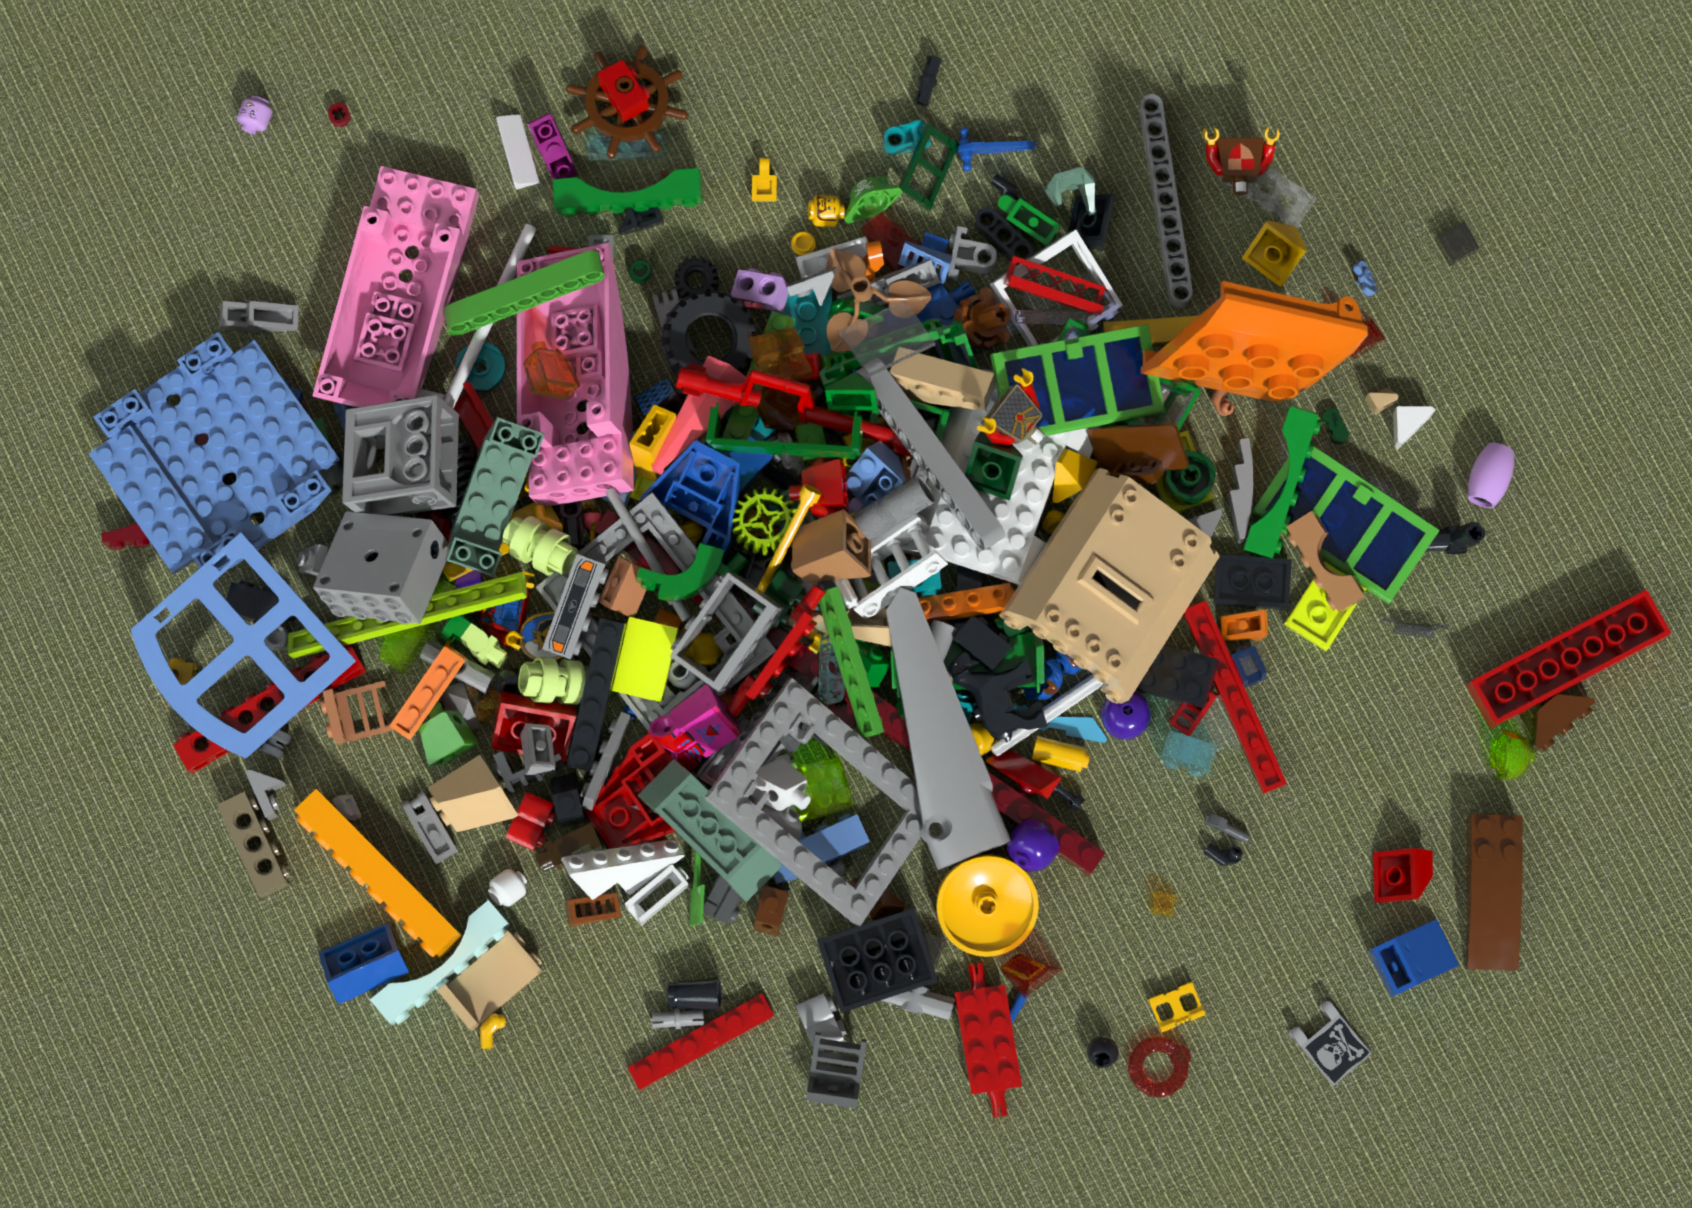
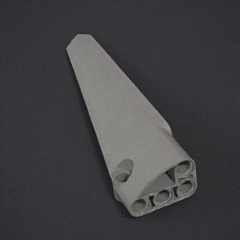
[886,588,1011,870]

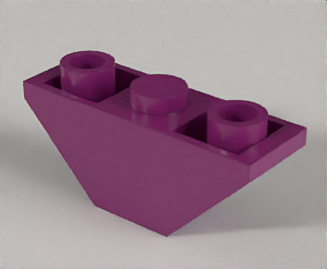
[527,112,578,179]

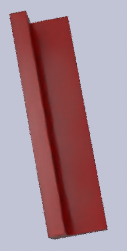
[1003,256,1106,315]
[453,381,494,452]

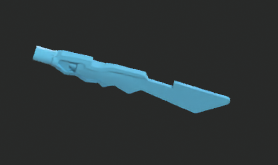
[972,702,1107,743]

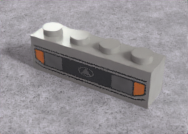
[542,553,609,660]

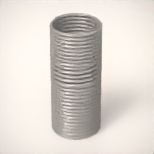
[854,476,934,540]

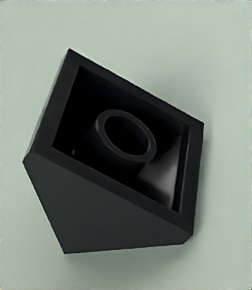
[1068,193,1115,251]

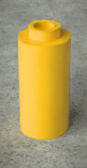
[1031,736,1090,772]

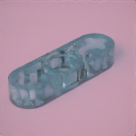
[819,633,845,705]

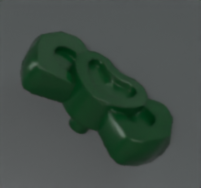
[1320,408,1350,444]

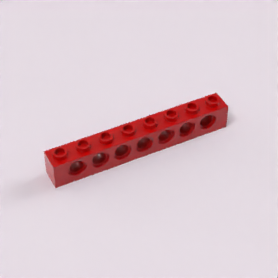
[173,644,366,774]

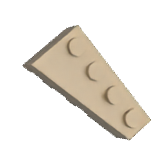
[889,348,996,411]

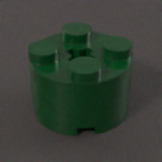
[1163,450,1215,506]

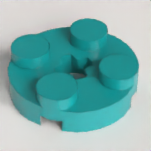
[456,342,506,393]

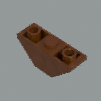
[1531,694,1596,753]

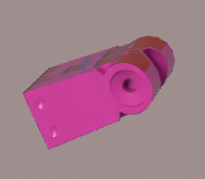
[649,684,743,771]

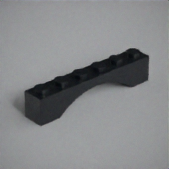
[567,617,628,772]

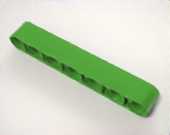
[443,250,605,336]

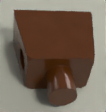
[754,884,791,937]

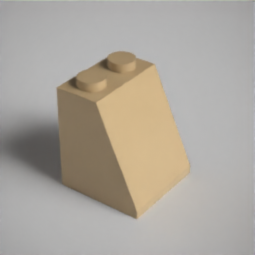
[428,755,518,832]

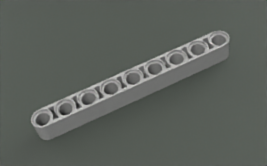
[1139,94,1193,309]
[856,359,1006,551]

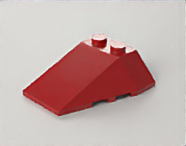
[585,733,676,849]

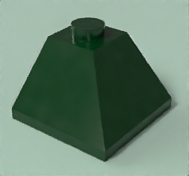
[965,431,1023,501]

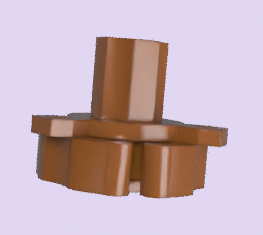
[954,287,1011,350]

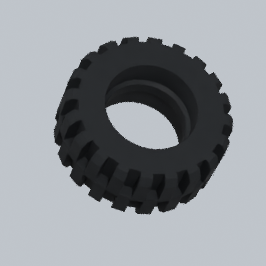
[661,290,758,373]

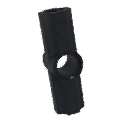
[560,501,585,550]

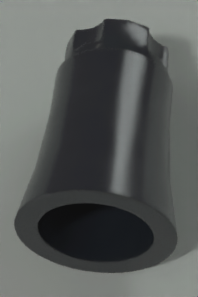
[667,976,722,1012]

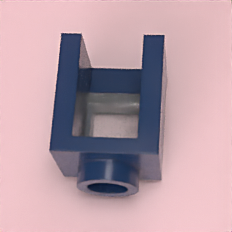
[1231,645,1267,688]

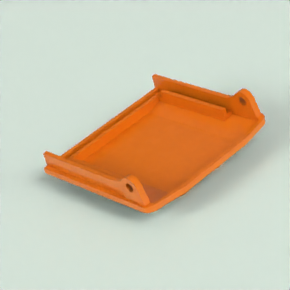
[1141,281,1368,402]

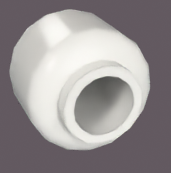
[488,869,527,907]

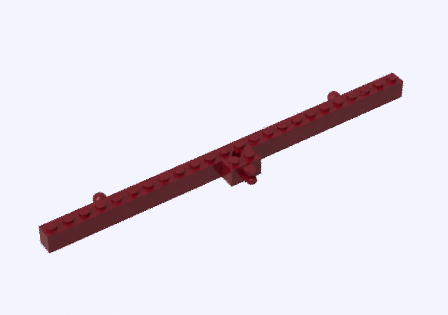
[594,510,1105,877]

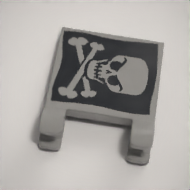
[1288,1001,1372,1086]

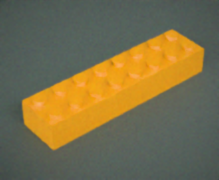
[294,789,463,959]

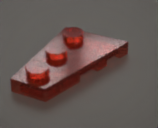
[861,214,939,272]

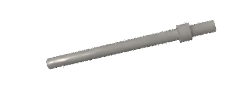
[605,487,691,622]

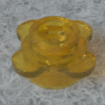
[1150,891,1177,918]

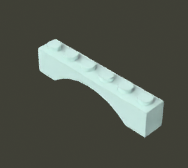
[370,900,510,1025]

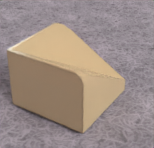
[1365,388,1399,414]

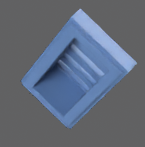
[898,241,952,284]

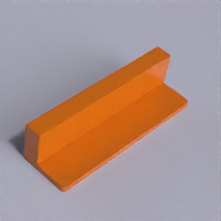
[389,640,467,740]

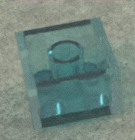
[1158,730,1218,778]

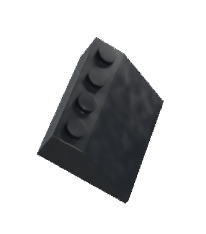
[817,907,938,1013]

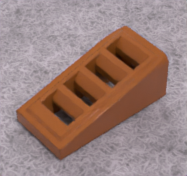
[565,892,622,927]

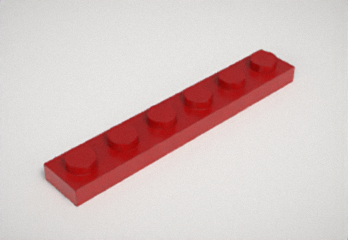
[627,994,775,1090]

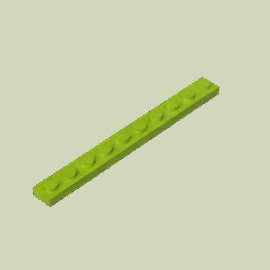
[288,572,527,659]

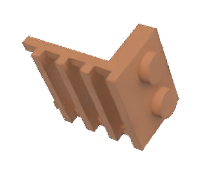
[320,681,394,745]

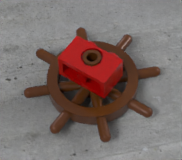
[566,46,688,159]

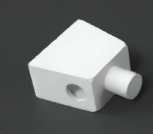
[749,757,810,811]

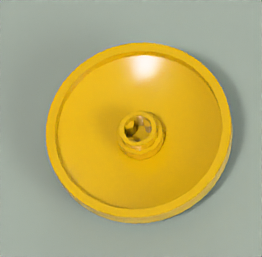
[936,854,1038,957]

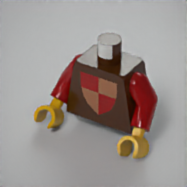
[1202,126,1280,196]

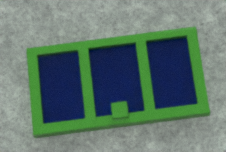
[990,325,1165,440]
[1252,446,1440,604]

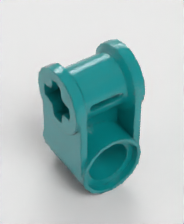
[883,120,932,155]

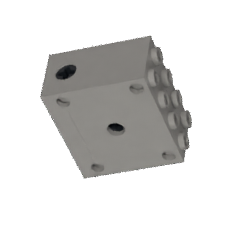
[313,511,449,624]

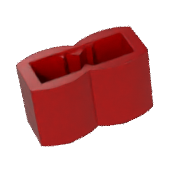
[506,792,556,852]

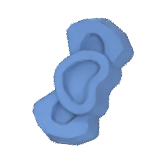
[1353,260,1377,296]

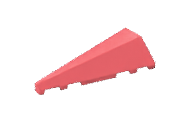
[652,356,756,475]

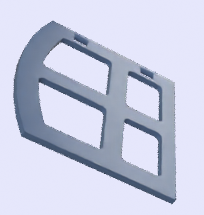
[131,532,356,758]

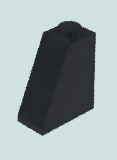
[551,773,587,828]

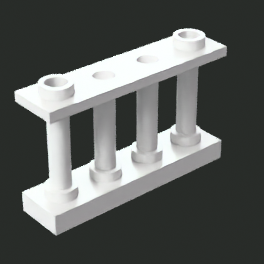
[848,513,948,620]

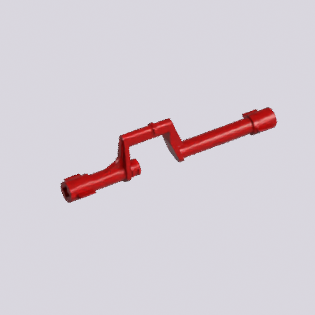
[675,363,910,456]

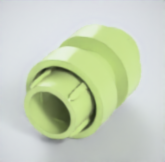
[502,516,578,576]
[518,657,589,706]

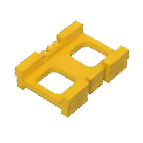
[1148,982,1205,1033]

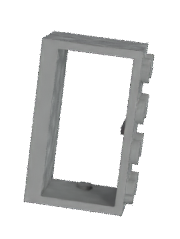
[670,572,785,692]

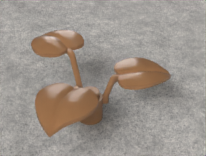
[826,248,931,353]

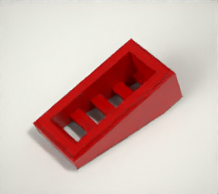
[1169,689,1218,737]

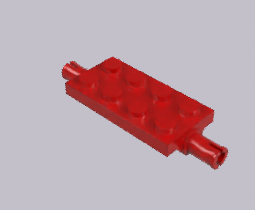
[726,584,826,716]
[954,963,1022,1118]

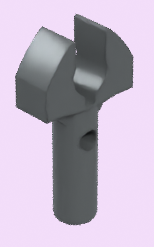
[1204,813,1250,843]

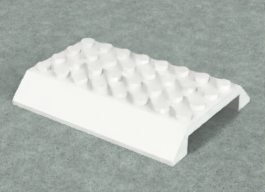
[901,369,1103,587]

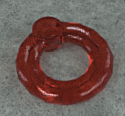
[1128,1036,1191,1098]

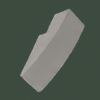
[219,301,299,332]

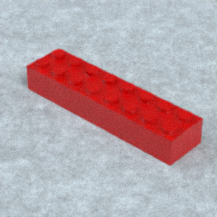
[1466,589,1671,730]

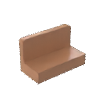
[598,556,651,617]

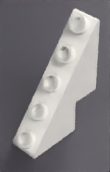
[561,839,684,900]

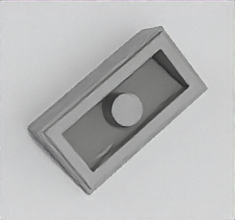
[521,723,556,775]

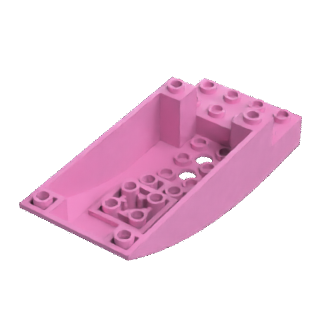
[312,166,479,408]
[517,243,634,507]

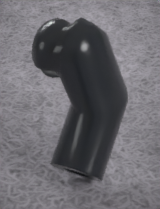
[991,174,1018,200]

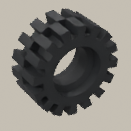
[674,256,719,298]

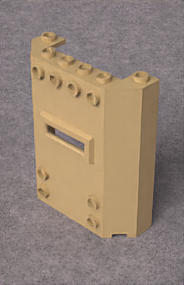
[999,468,1220,704]

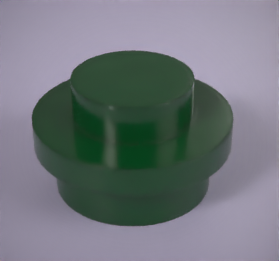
[628,259,653,284]

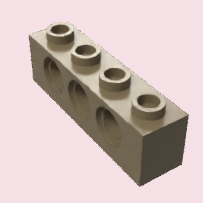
[217,791,291,898]

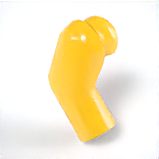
[480,1013,506,1049]

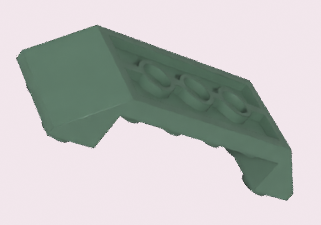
[446,417,545,577]
[638,760,782,903]

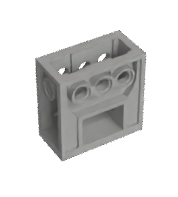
[342,395,459,516]

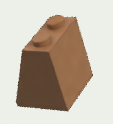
[791,509,871,583]

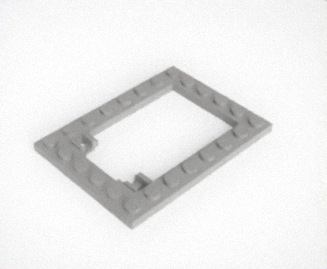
[536,493,777,733]
[704,678,923,926]

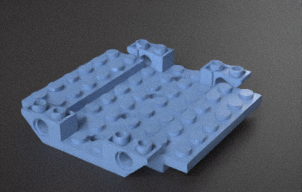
[88,332,340,575]

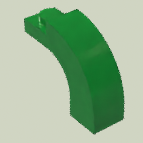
[637,543,724,601]

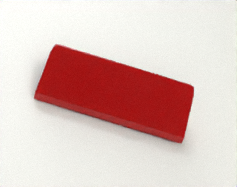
[986,749,1061,799]

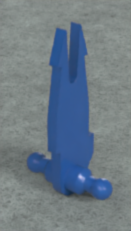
[957,127,1036,172]

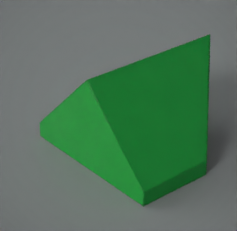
[825,372,878,412]

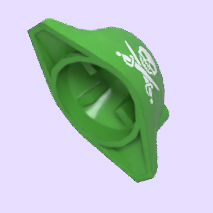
[844,176,903,224]

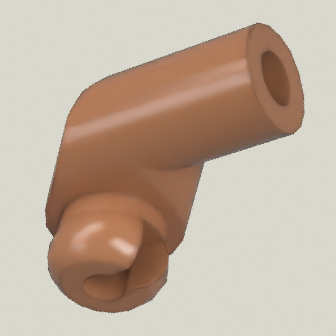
[1211,389,1234,416]

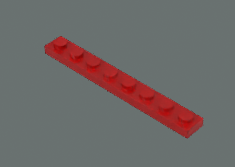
[1183,600,1287,795]

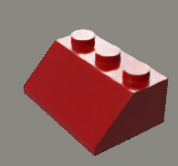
[491,691,576,763]

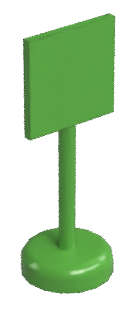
[689,851,705,927]

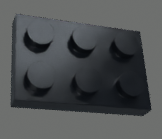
[1213,554,1292,610]
[1135,645,1220,708]

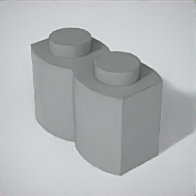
[795,993,847,1051]

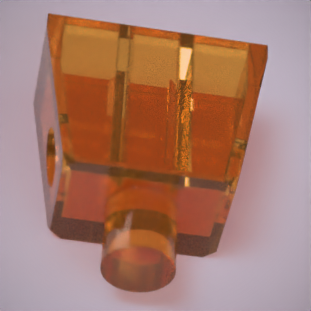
[523,341,581,400]

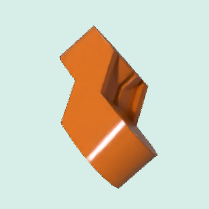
[862,241,884,281]

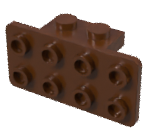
[1087,423,1189,485]

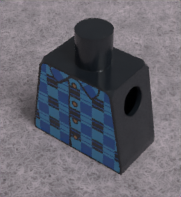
[635,378,688,418]

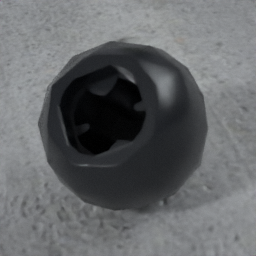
[495,668,522,695]
[1086,1036,1119,1068]

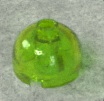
[1490,729,1535,781]

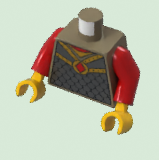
[977,368,1045,445]

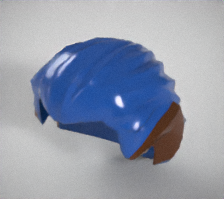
[1023,657,1063,701]

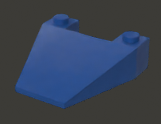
[638,440,741,562]

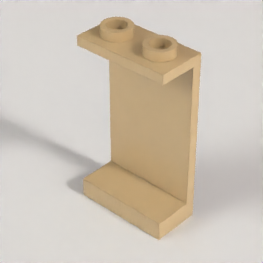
[437,931,543,1031]

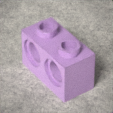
[730,268,789,313]

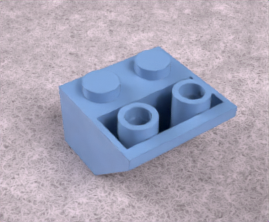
[846,440,906,508]

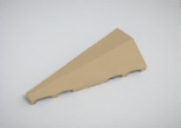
[787,604,892,647]

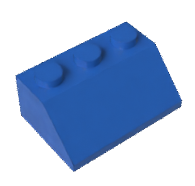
[318,922,409,1004]

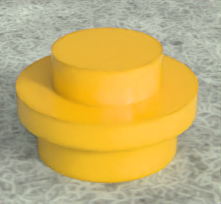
[791,232,816,256]

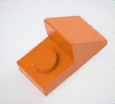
[1221,609,1268,642]

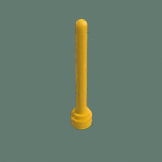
[757,484,822,593]

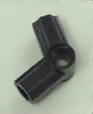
[1417,522,1485,555]

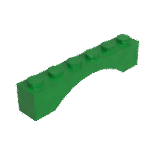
[553,168,704,217]
[1244,405,1322,559]

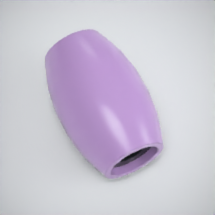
[1468,442,1514,508]

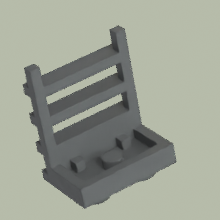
[491,752,565,795]
[806,1032,867,1108]

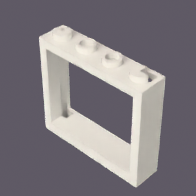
[990,230,1123,359]

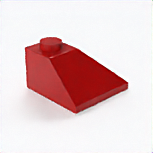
[1373,848,1433,903]

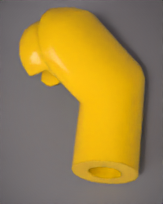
[532,505,563,531]

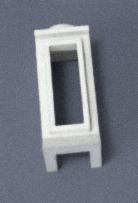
[625,864,689,926]

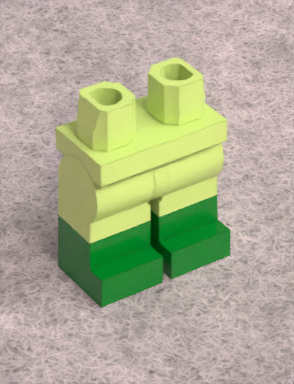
[440,615,508,670]

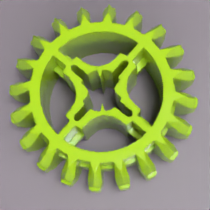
[732,488,797,556]

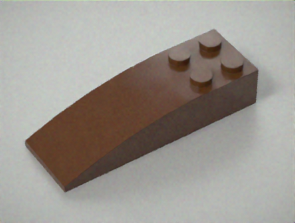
[1466,814,1523,971]

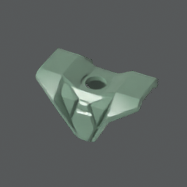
[1044,167,1096,215]

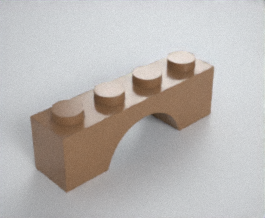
[1286,511,1368,612]

